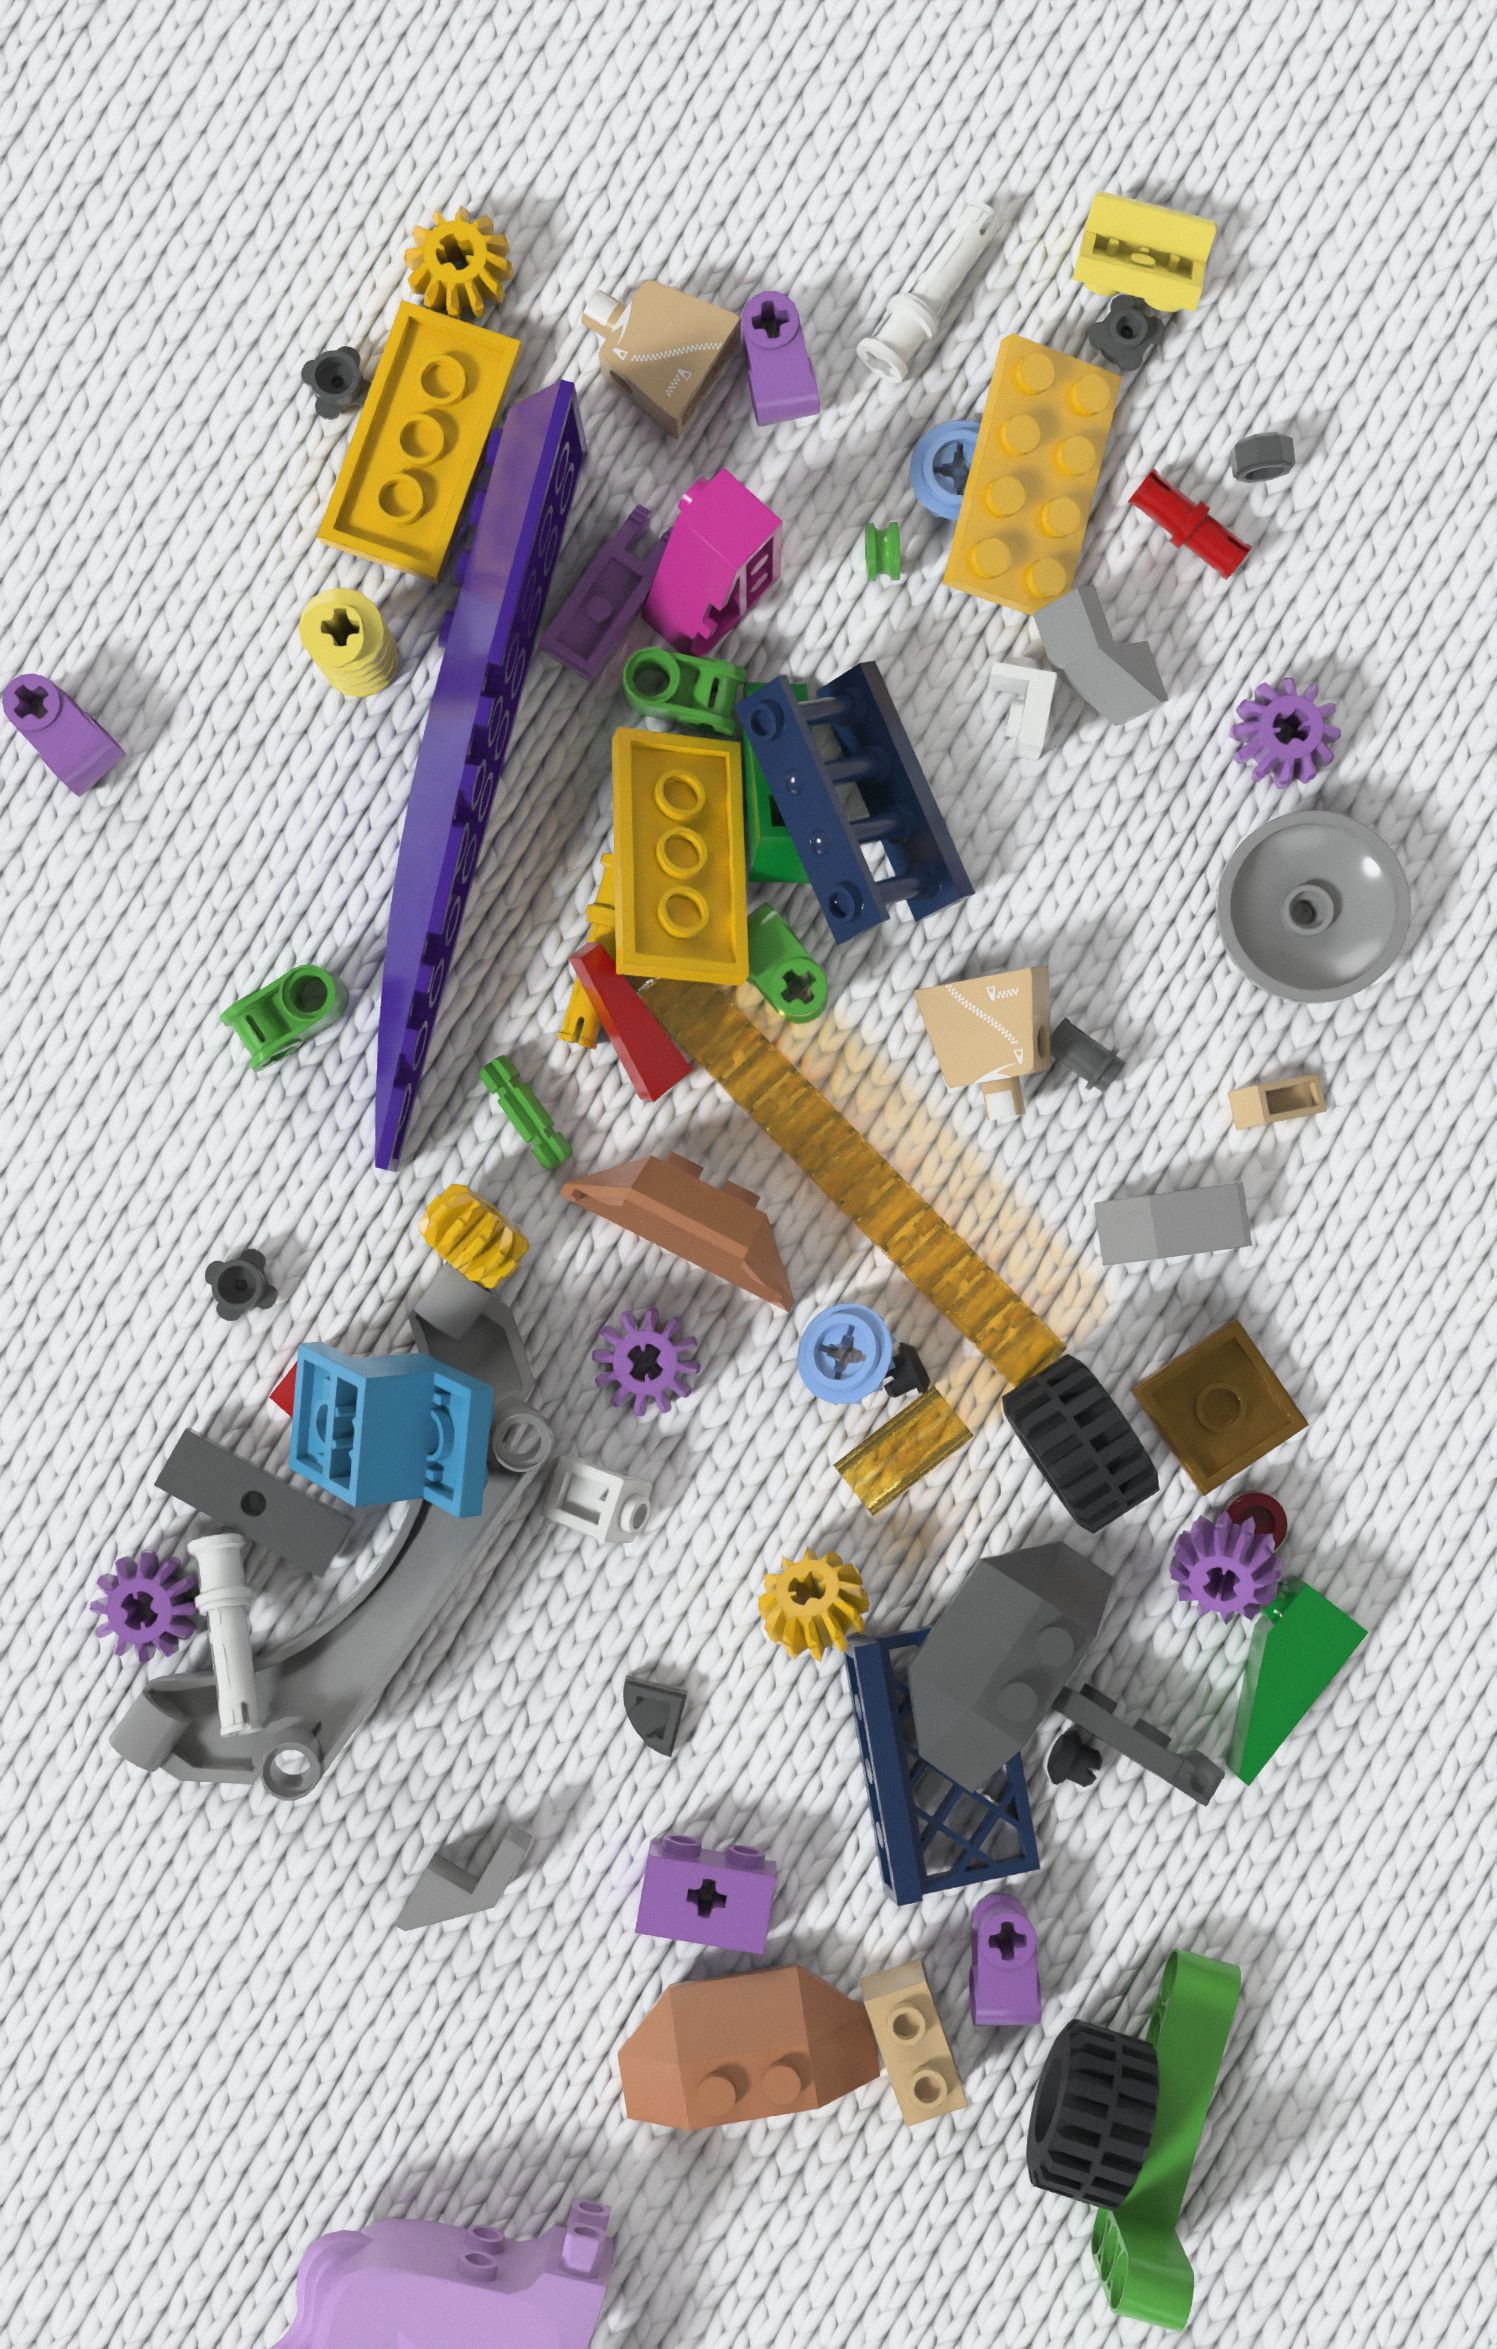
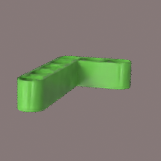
[1091,1948,1241,2332]

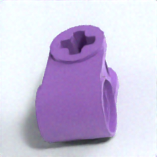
[742,291,820,427]
[2,673,127,797]
[969,1892,1041,2026]

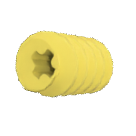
[299,587,400,698]

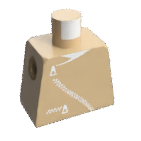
[581,280,741,440]
[914,965,1051,1120]

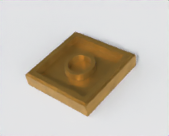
[1129,1318,1309,1496]

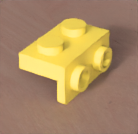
[1072,191,1217,312]

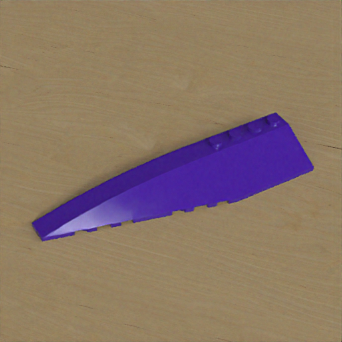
[375,379,587,1173]

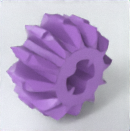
[1229,677,1341,789]
[592,1307,701,1416]
[1170,1510,1283,1625]
[89,1550,199,1663]

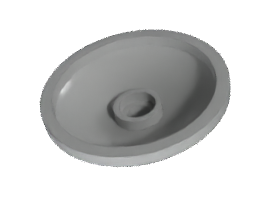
[1216,810,1411,1004]

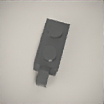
[1051,1683,1226,1807]

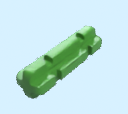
[479,1055,573,1170]

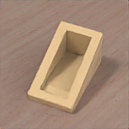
[1228,1073,1327,1131]

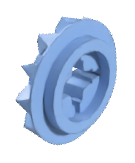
[909,420,981,522]
[797,1303,896,1406]

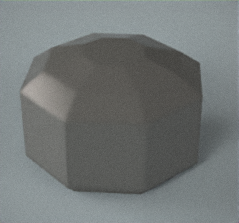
[1230,432,1296,483]

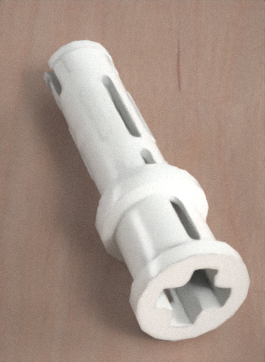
[856,200,1002,384]
[187,1533,264,1737]

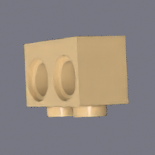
[860,1958,968,2127]

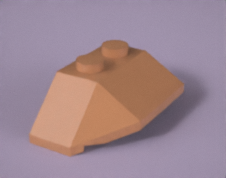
[559,1151,795,1312]
[617,1963,880,2130]

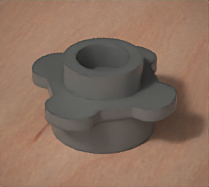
[1088,295,1165,371]
[301,346,372,420]
[205,1249,278,1321]

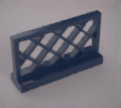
[843,1624,1040,1906]

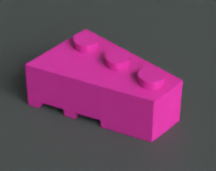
[640,467,783,658]

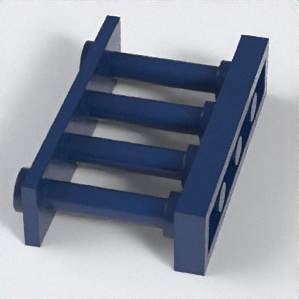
[734,660,975,945]

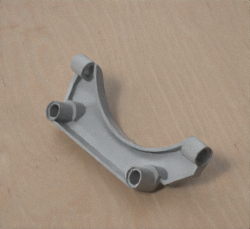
[109,1262,551,1801]

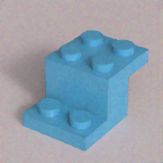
[289,1341,494,1518]

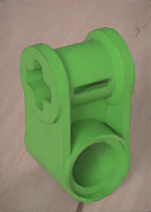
[623,647,748,736]
[746,901,828,1024]
[220,965,349,1072]

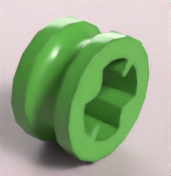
[865,522,900,582]

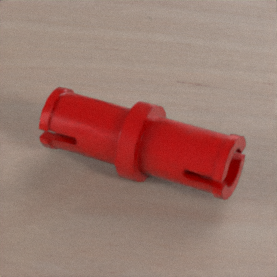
[1128,468,1252,580]

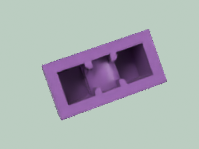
[635,1834,776,1955]

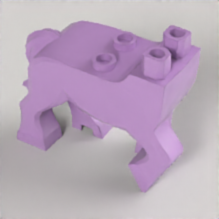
[269,2198,614,2349]

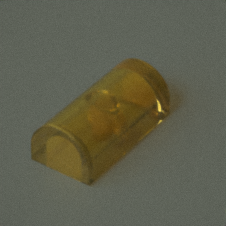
[833,1386,974,1517]

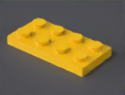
[317,300,523,585]
[942,333,1122,616]
[612,727,749,986]

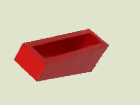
[568,942,692,1102]

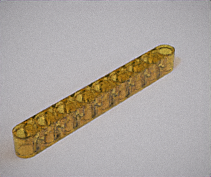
[630,976,1067,1388]

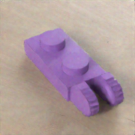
[538,504,674,684]

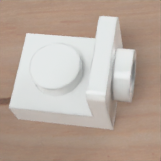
[987,657,1057,761]
[541,1455,653,1543]

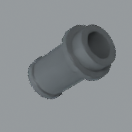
[1050,1017,1126,1093]

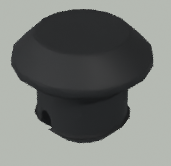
[884,1342,931,1398]
[1047,1730,1102,1787]

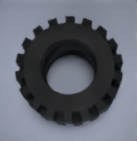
[1002,1354,1160,1534]
[1026,2019,1160,2211]

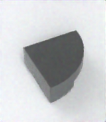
[623,1675,688,1757]

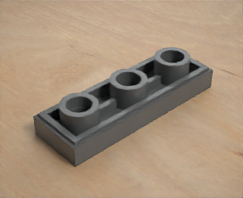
[154,1428,356,1579]

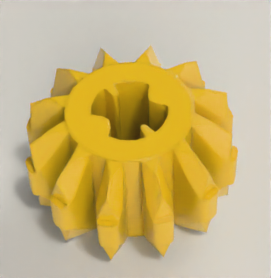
[404,205,513,320]
[417,1184,530,1289]
[758,1547,870,1662]

